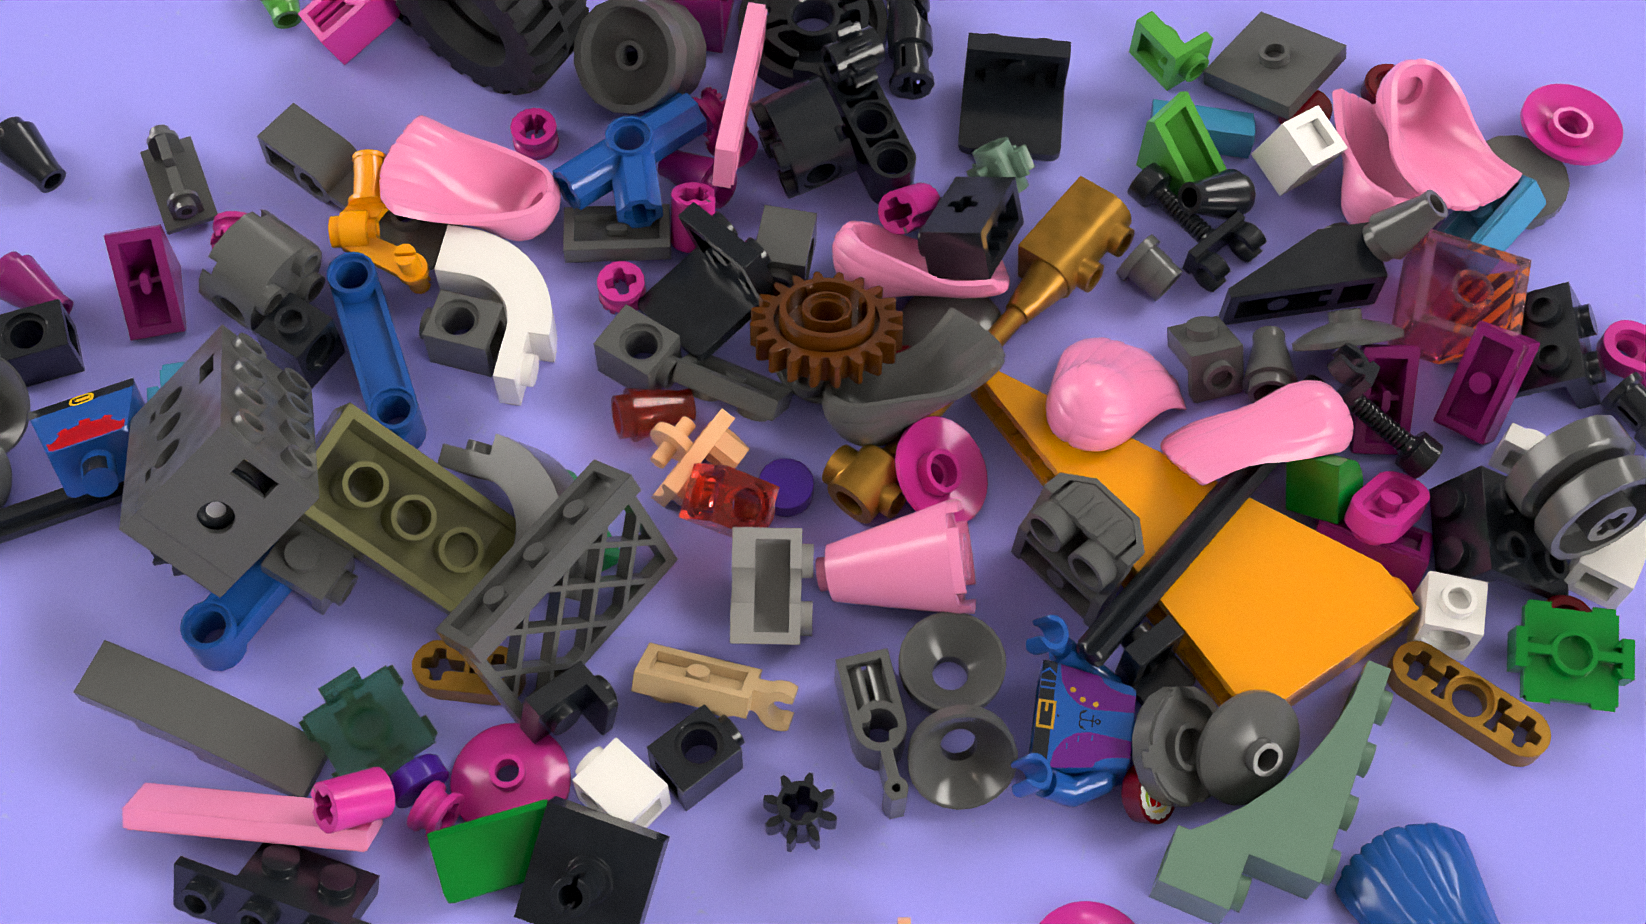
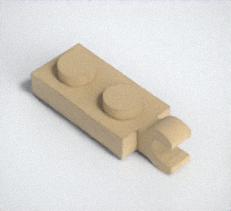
[631,643,798,731]

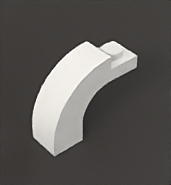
[434,225,557,406]
[1488,422,1646,610]

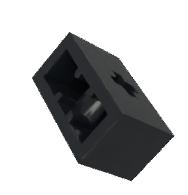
[918,177,1024,280]

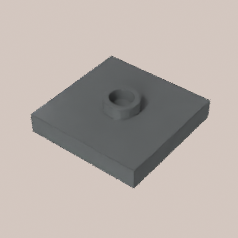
[1203,11,1347,120]

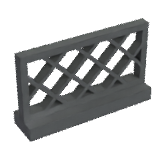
[435,459,678,724]

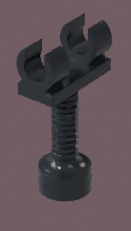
[1127,162,1267,292]
[1302,343,1443,479]

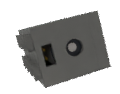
[119,325,319,598]

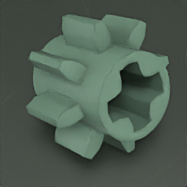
[966,137,1035,193]

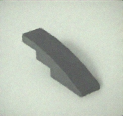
[74,640,333,798]

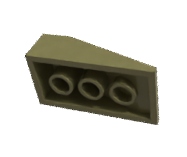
[298,402,516,615]

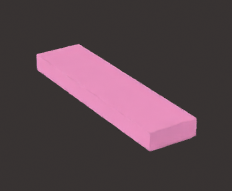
[712,2,768,188]
[122,783,383,852]

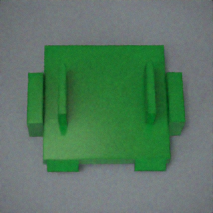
[1507,599,1635,712]

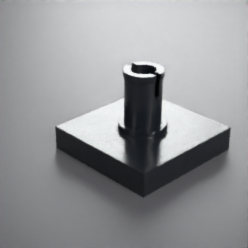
[514,796,670,924]

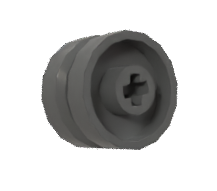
[574,0,706,114]
[1505,415,1646,560]

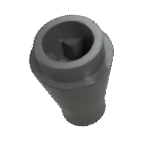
[1362,190,1448,262]
[1242,326,1298,403]

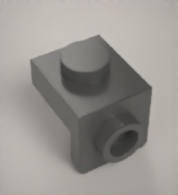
[1167,316,1244,403]
[261,520,358,615]

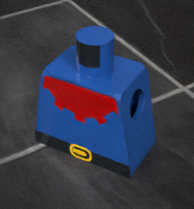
[28,378,145,498]

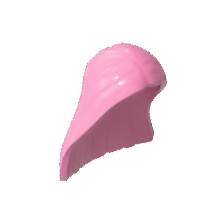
[1375,58,1522,211]
[1332,88,1417,225]
[379,115,561,241]
[832,221,1010,299]
[1046,337,1186,452]
[1160,380,1354,485]

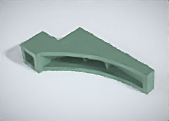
[1149,660,1393,924]

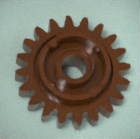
[750,272,903,388]

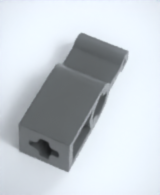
[257,103,357,210]
[834,648,908,819]

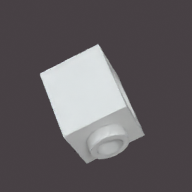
[1251,105,1348,196]
[1407,571,1488,662]
[572,737,671,828]

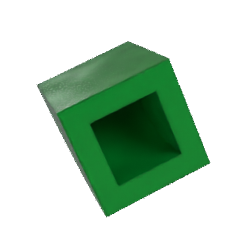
[1285,454,1363,524]

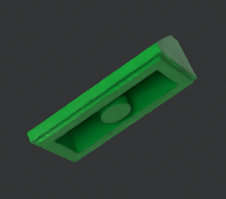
[427,799,548,904]

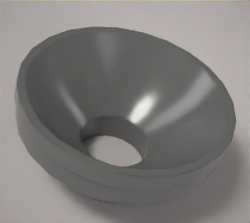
[898,612,1006,714]
[907,704,1018,810]

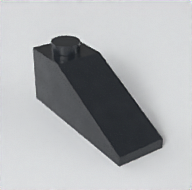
[1218,222,1388,325]

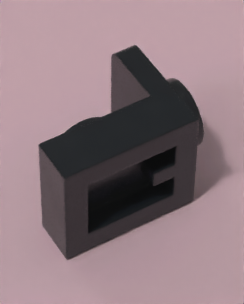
[520,661,618,744]

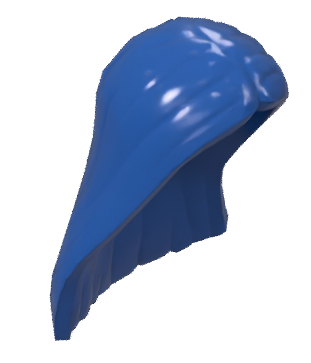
[1335,823,1500,924]

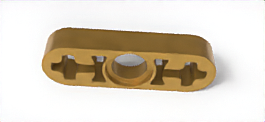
[1387,641,1551,767]

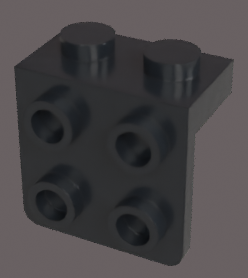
[958,33,1071,161]
[638,202,775,361]
[1477,281,1606,409]
[1429,466,1569,599]

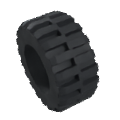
[396,0,589,95]

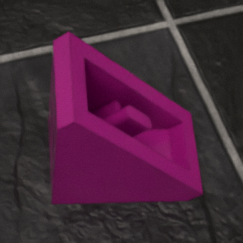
[104,224,187,341]
[1349,344,1421,455]

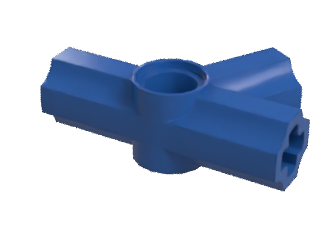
[552,92,707,229]

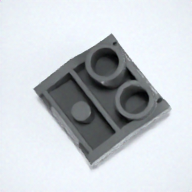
[1011,472,1145,627]

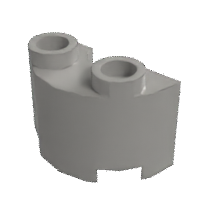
[730,527,814,645]

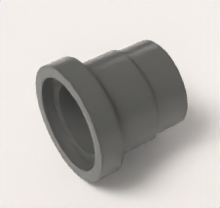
[1116,234,1183,301]

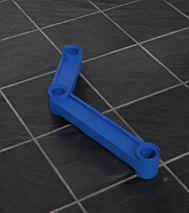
[180,252,427,671]

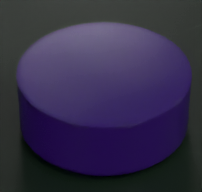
[758,458,814,517]
[390,754,450,808]

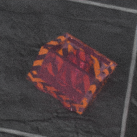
[1388,229,1532,364]

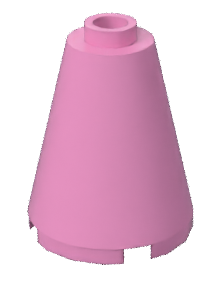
[816,499,976,614]

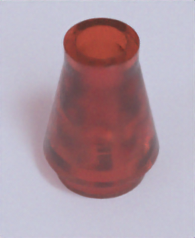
[611,388,696,442]

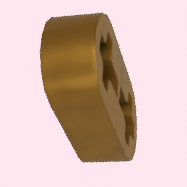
[412,640,526,705]

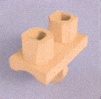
[650,408,749,516]

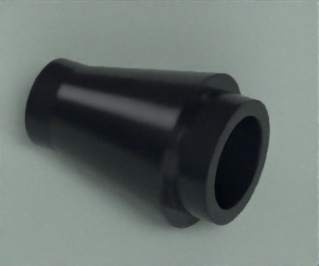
[0,116,66,193]
[1178,169,1256,220]

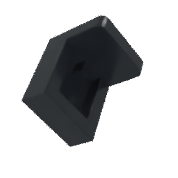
[1115,615,1196,706]

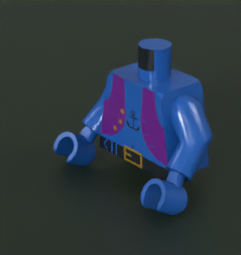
[1011,614,1136,808]

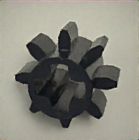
[821,20,885,88]
[763,772,837,852]

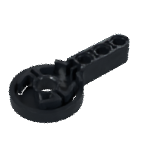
[738,0,916,205]

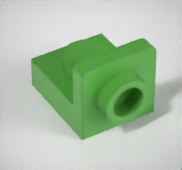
[1129,11,1214,91]

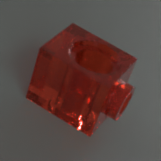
[679,463,780,537]

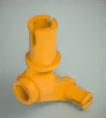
[328,149,431,294]

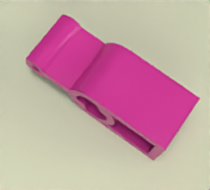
[298,0,401,65]

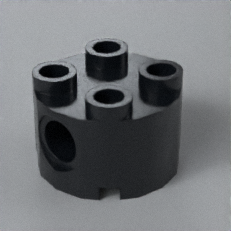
[750,75,857,199]

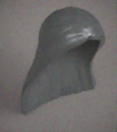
[822,307,1005,446]

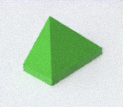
[1136,91,1227,196]

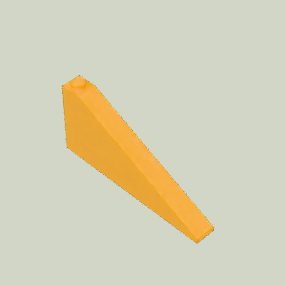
[970,371,1419,707]

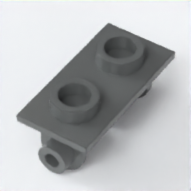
[140,125,218,235]

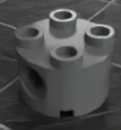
[199,209,325,335]

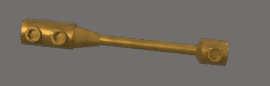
[822,176,1134,524]

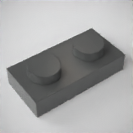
[563,204,671,263]
[672,354,793,422]

